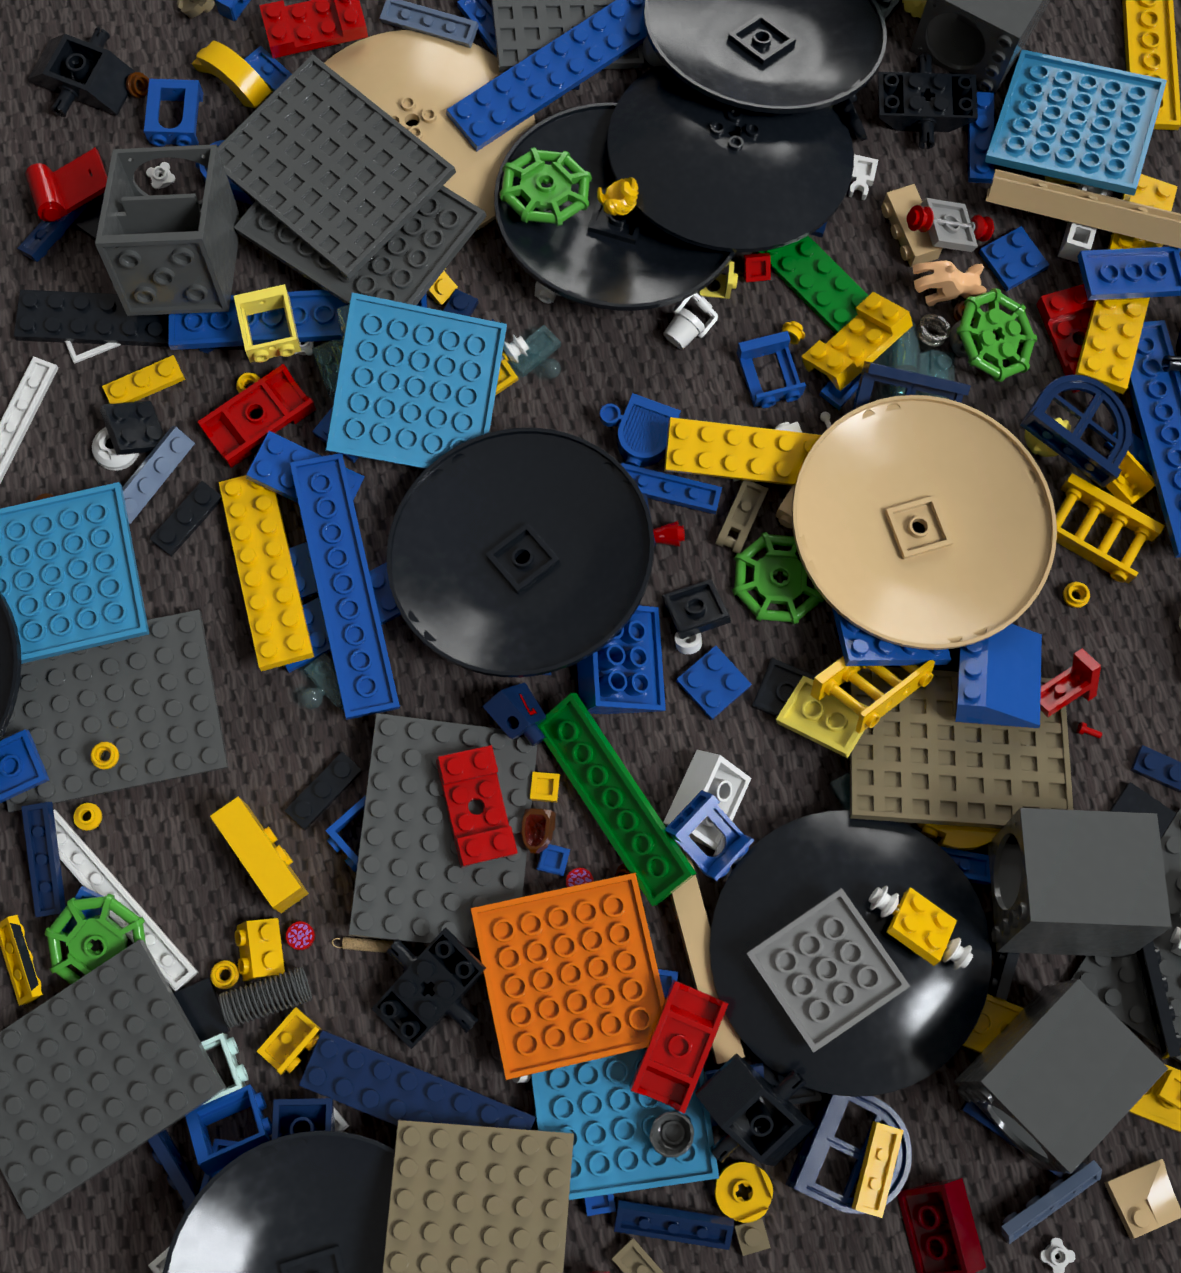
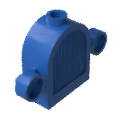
[600,393,681,467]

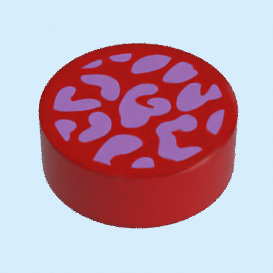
[566,868,594,887]
[286,921,315,950]

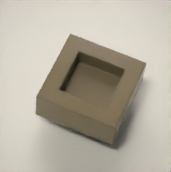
[734,1218,771,1256]

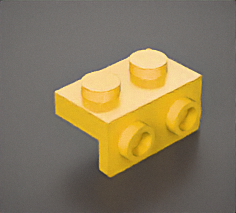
[1105,451,1155,506]
[235,918,285,981]
[256,1007,322,1075]

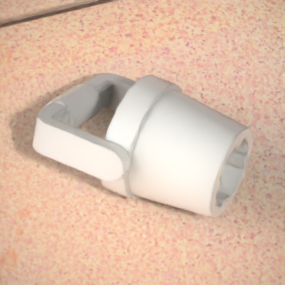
[663,293,718,350]

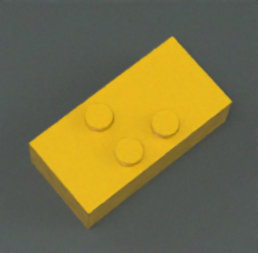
[210,796,309,913]

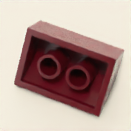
[897,1178,986,1273]

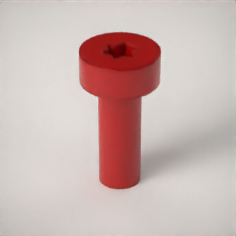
[1077,722,1102,739]

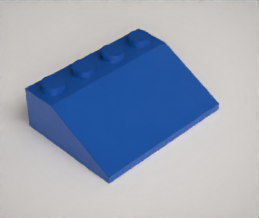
[577,605,666,714]
[955,624,1042,728]

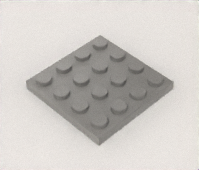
[747,888,910,1053]

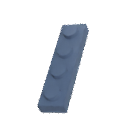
[380,0,479,48]
[122,426,195,524]
[1001,1160,1102,1244]

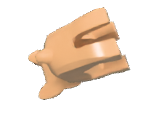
[913,260,987,306]

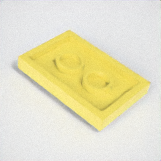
[776,676,869,758]

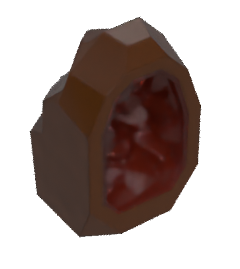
[521,808,556,854]

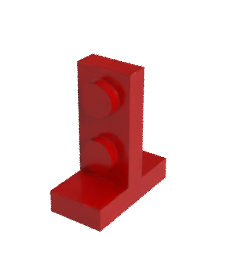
[1040,648,1101,717]

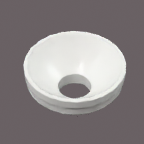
[92,427,139,471]

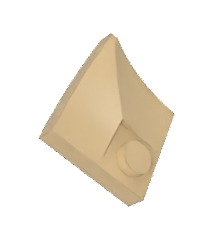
[1104,1159,1181,1239]

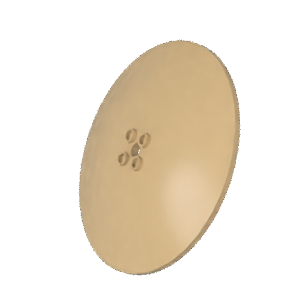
[324,30,536,231]
[792,395,1057,650]

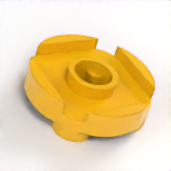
[714,1161,773,1223]

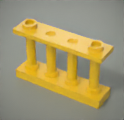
[1056,473,1165,584]
[810,656,935,734]

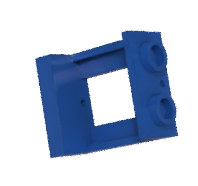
[144,79,203,147]
[737,331,806,408]
[665,790,754,881]

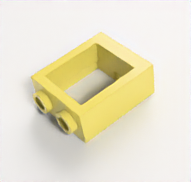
[234,284,301,363]

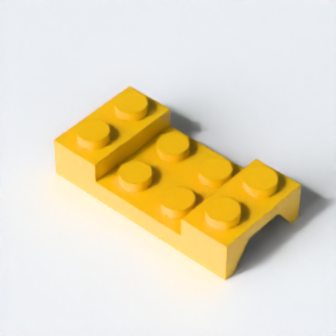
[801,292,913,391]

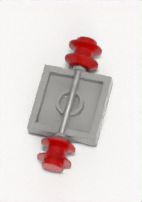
[906,198,994,252]

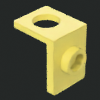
[700,261,738,299]

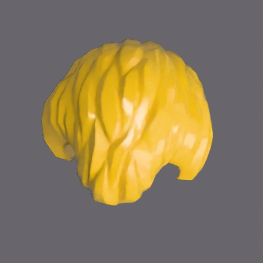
[597,177,639,216]

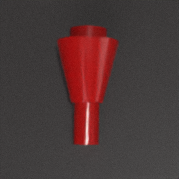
[653,521,685,547]

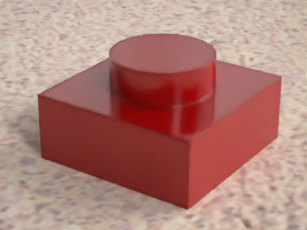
[744,253,771,282]

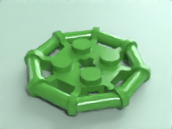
[499,147,592,226]
[956,288,1037,382]
[732,532,825,625]
[44,894,146,984]

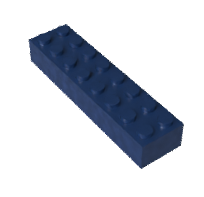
[299,1030,536,1130]

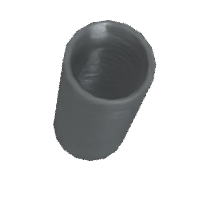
[219,967,312,1028]

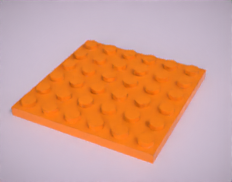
[470,873,665,1080]

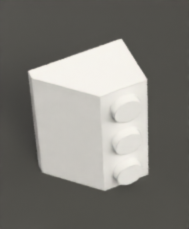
[663,750,751,850]

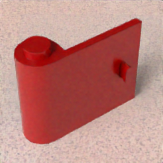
[25,148,108,222]

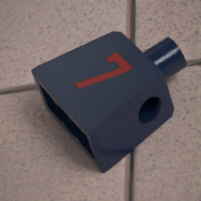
[483,682,546,747]

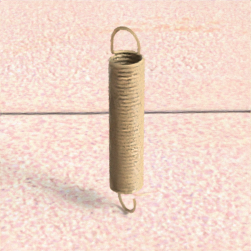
[332,937,393,953]

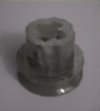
[915,314,951,352]

